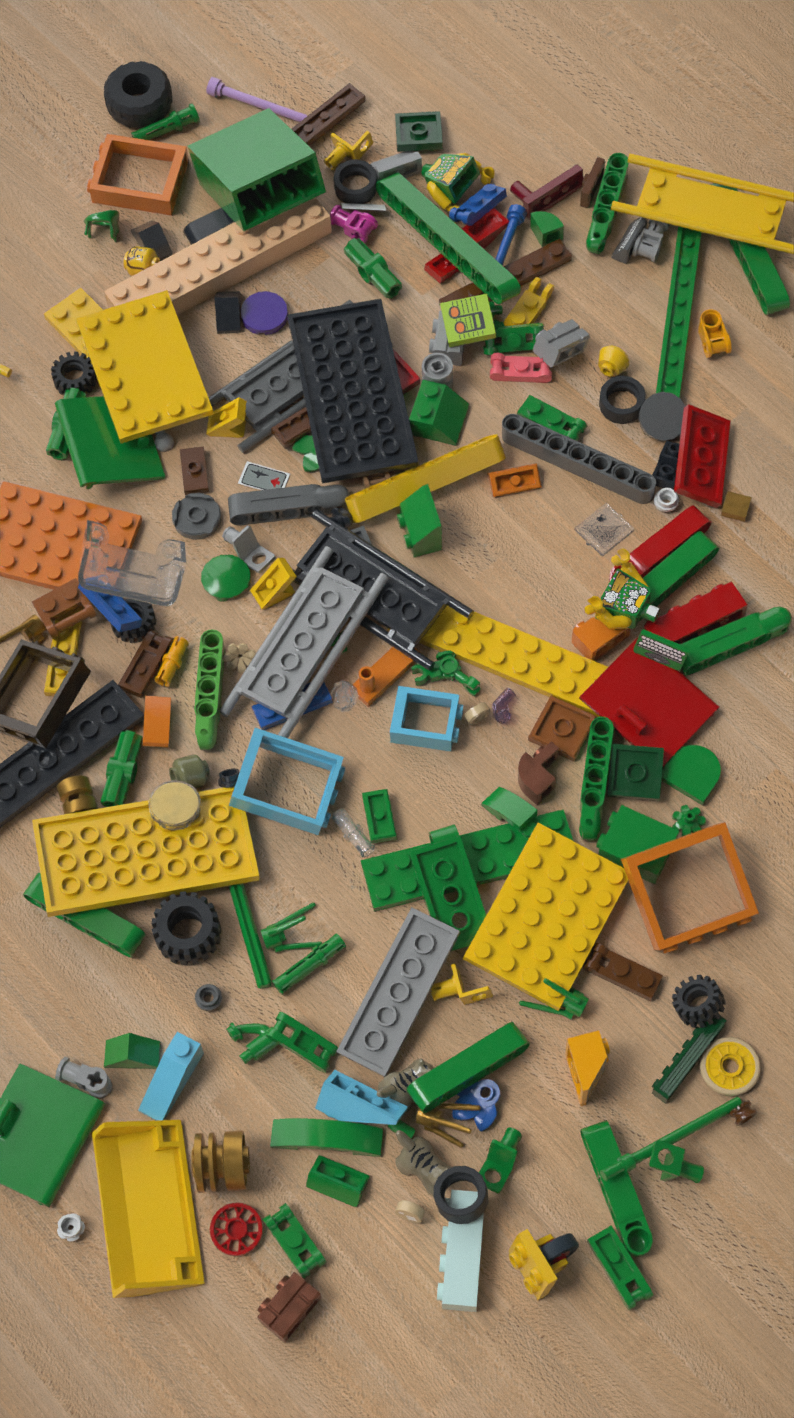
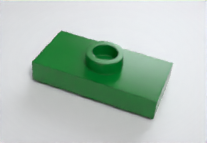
[362,789,397,844]

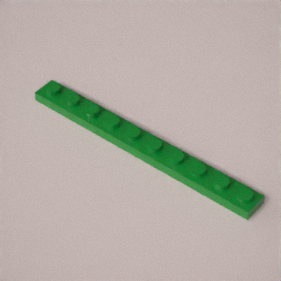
[656,226,701,398]

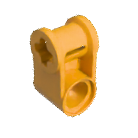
[698,309,732,358]

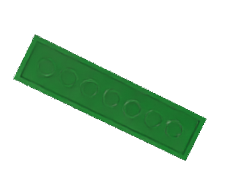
[360,809,573,912]

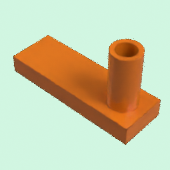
[350,647,421,707]

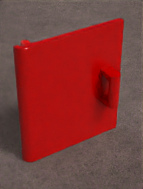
[579,637,720,766]

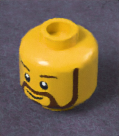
[123,246,160,276]

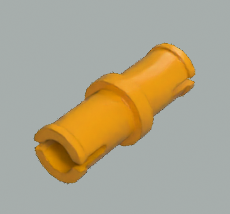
[155,636,189,687]

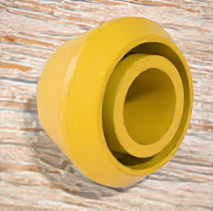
[598,345,630,377]

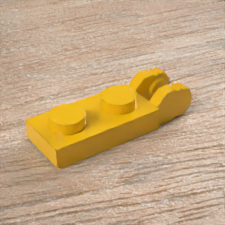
[503,277,554,335]

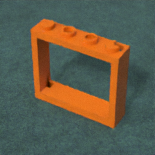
[621,822,759,953]

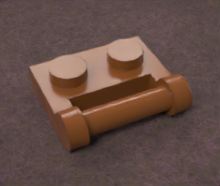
[32,578,97,639]

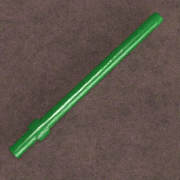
[600,1097,742,1181]

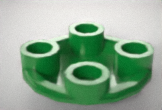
[201,555,251,602]

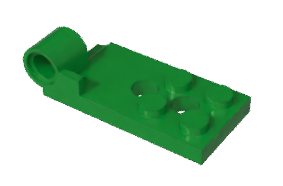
[409,824,486,951]

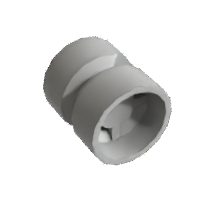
[422,353,453,389]

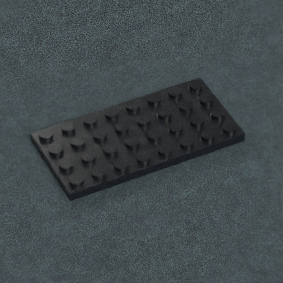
[287,299,419,484]

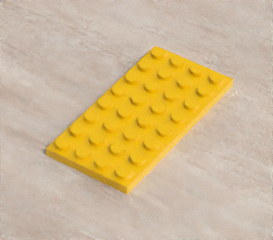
[32,786,259,917]

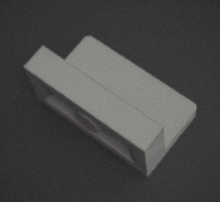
[370,151,422,182]

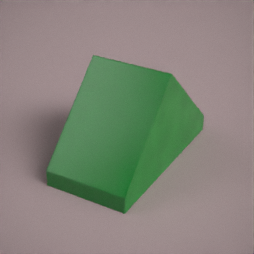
[104,1033,160,1069]

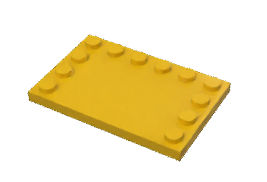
[76,290,213,443]

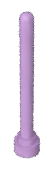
[206,77,308,122]

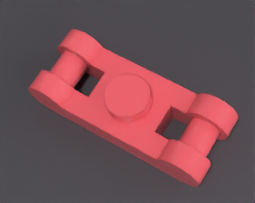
[489,353,552,383]

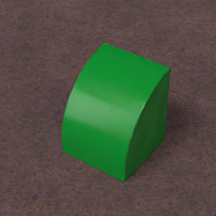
[530,211,564,247]

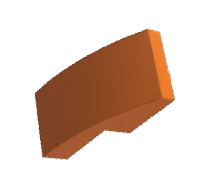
[142,696,171,747]

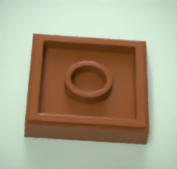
[528,695,597,762]

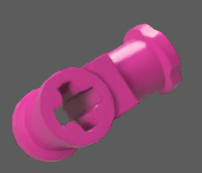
[330,205,378,243]

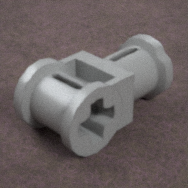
[632,219,669,263]
[55,1057,112,1099]

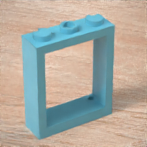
[229,728,346,835]

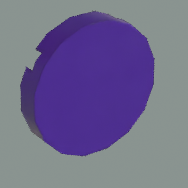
[241,291,288,335]

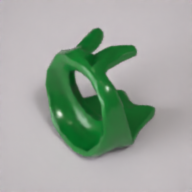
[84,210,120,242]

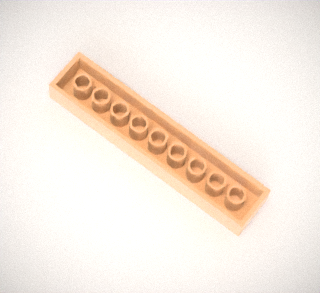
[104,197,332,316]

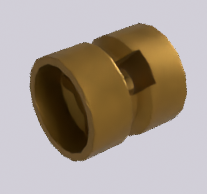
[57,775,98,814]

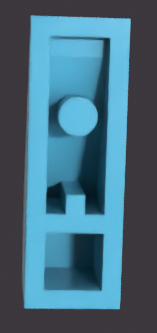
[138,1032,204,1120]
[315,1070,408,1125]

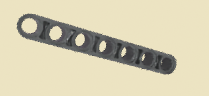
[502,414,656,504]

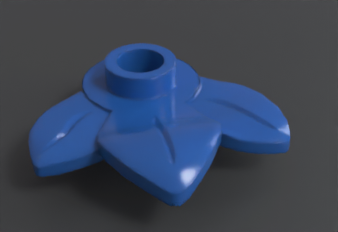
[452,1079,501,1131]

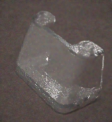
[78,520,186,606]

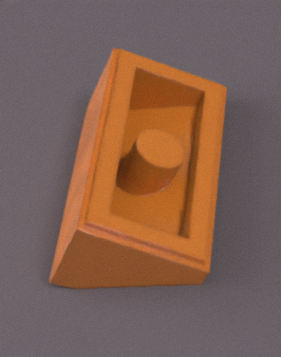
[487,463,541,497]

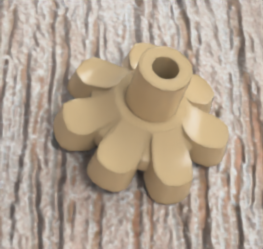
[223,643,256,673]

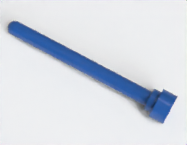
[495,204,527,266]

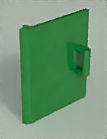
[54,396,165,489]
[0,1064,105,1208]

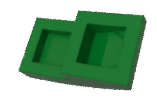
[481,787,538,832]

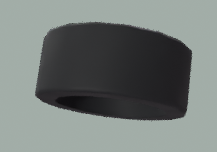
[333,159,377,204]
[599,376,646,424]
[433,1166,489,1224]

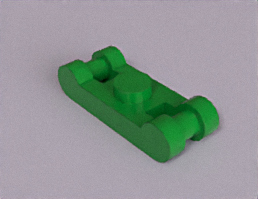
[483,323,544,355]
[266,1012,338,1073]
[262,1203,327,1279]

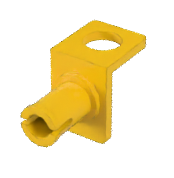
[323,131,373,171]
[431,964,493,1005]

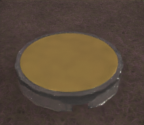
[148,780,201,830]

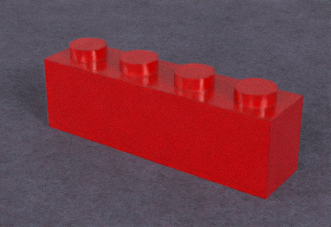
[644,581,748,644]

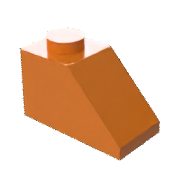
[572,617,631,661]

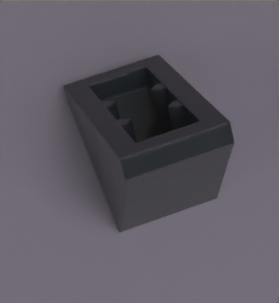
[131,220,173,261]
[214,291,241,334]

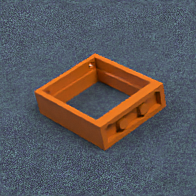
[87,134,189,216]

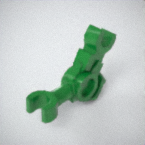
[411,650,481,697]

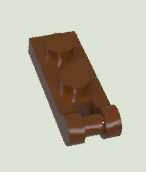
[118,629,174,698]
[583,943,663,1002]

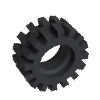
[51,351,97,395]
[110,594,156,643]
[672,975,726,1028]

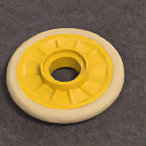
[700,1037,761,1096]

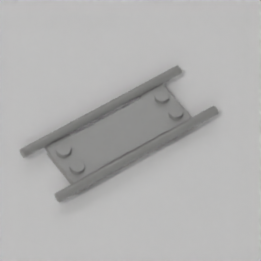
[219,546,389,738]

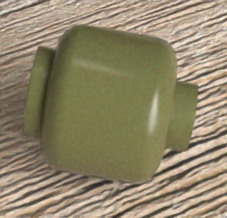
[169,754,210,789]

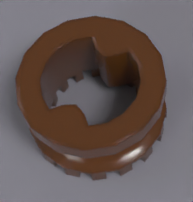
[729,1100,757,1126]

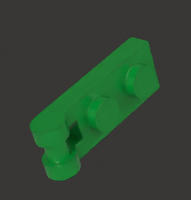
[517,395,588,441]
[587,1225,654,1311]

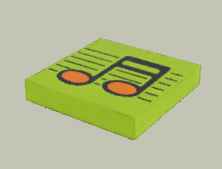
[440,294,496,348]

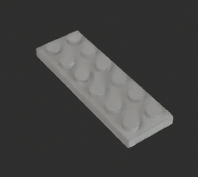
[336,907,460,1077]

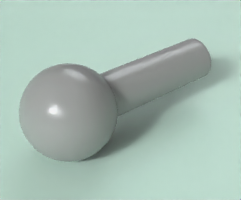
[154,430,174,452]

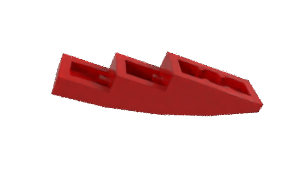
[424,208,509,284]

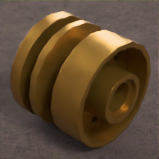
[191,1130,250,1193]

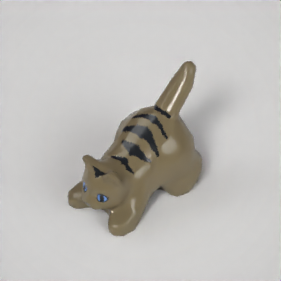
[377,1058,434,1112]
[395,1130,452,1196]

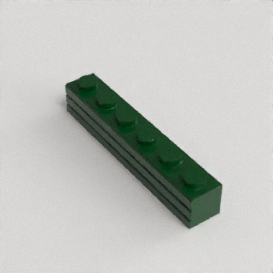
[651,1016,727,1104]

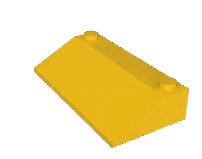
[92,1120,204,1298]

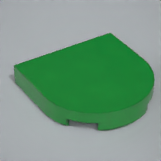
[662,745,721,806]

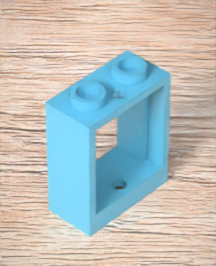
[390,686,464,752]

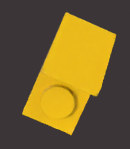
[206,397,247,438]
[250,558,297,609]

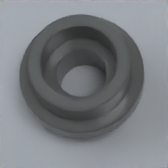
[195,984,222,1011]

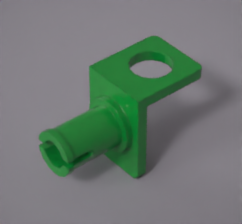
[479,1127,522,1194]
[649,1140,704,1183]

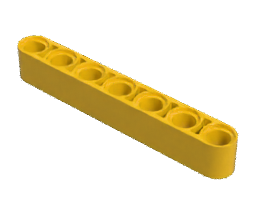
[345,434,506,523]

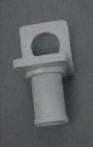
[222,525,276,573]

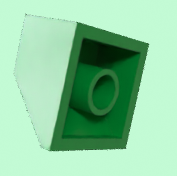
[409,380,469,446]
[397,484,442,558]

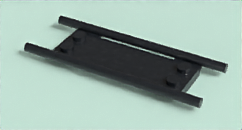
[292,509,474,671]

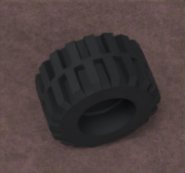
[151,892,222,966]

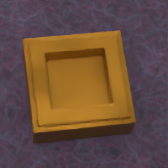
[721,491,752,522]

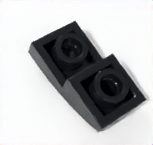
[652,440,680,490]

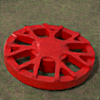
[210,1203,263,1256]

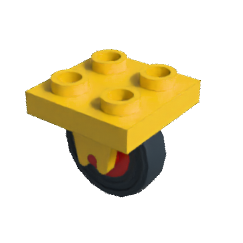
[508,1229,579,1300]

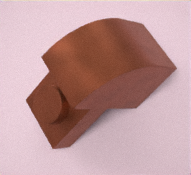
[518,741,559,805]

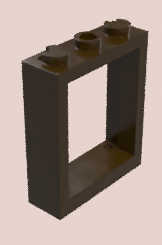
[0,639,91,748]

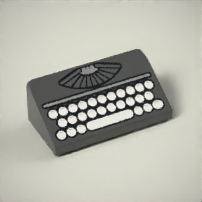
[611,217,648,264]

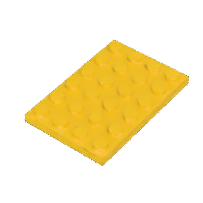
[463,823,628,1011]

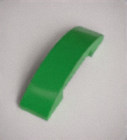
[270,1118,383,1157]

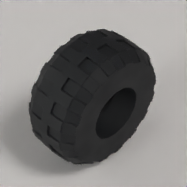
[104,61,172,129]

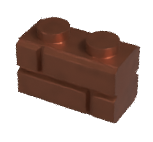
[257,1272,322,1343]

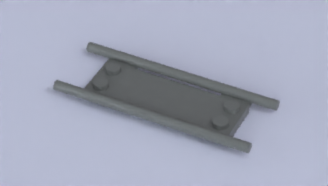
[209,300,393,453]

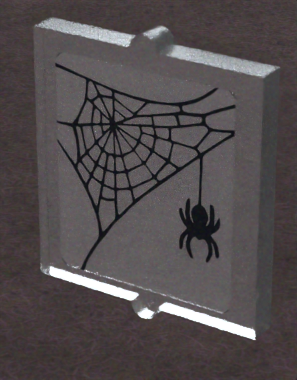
[574,503,634,557]

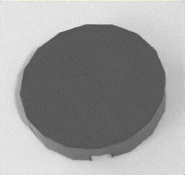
[638,392,686,441]
[172,493,221,540]

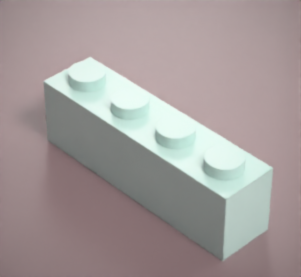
[437,1190,484,1312]

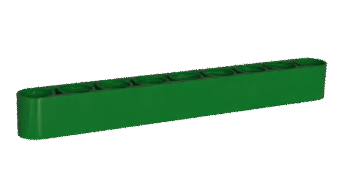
[376,173,521,304]

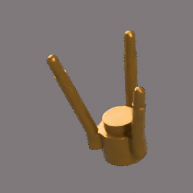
[0,614,46,642]
[416,1103,481,1148]

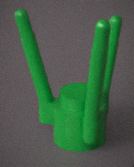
[260,903,322,953]
[519,978,589,1020]

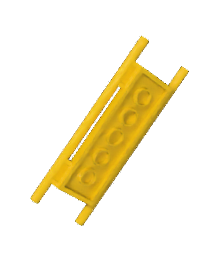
[611,153,794,254]

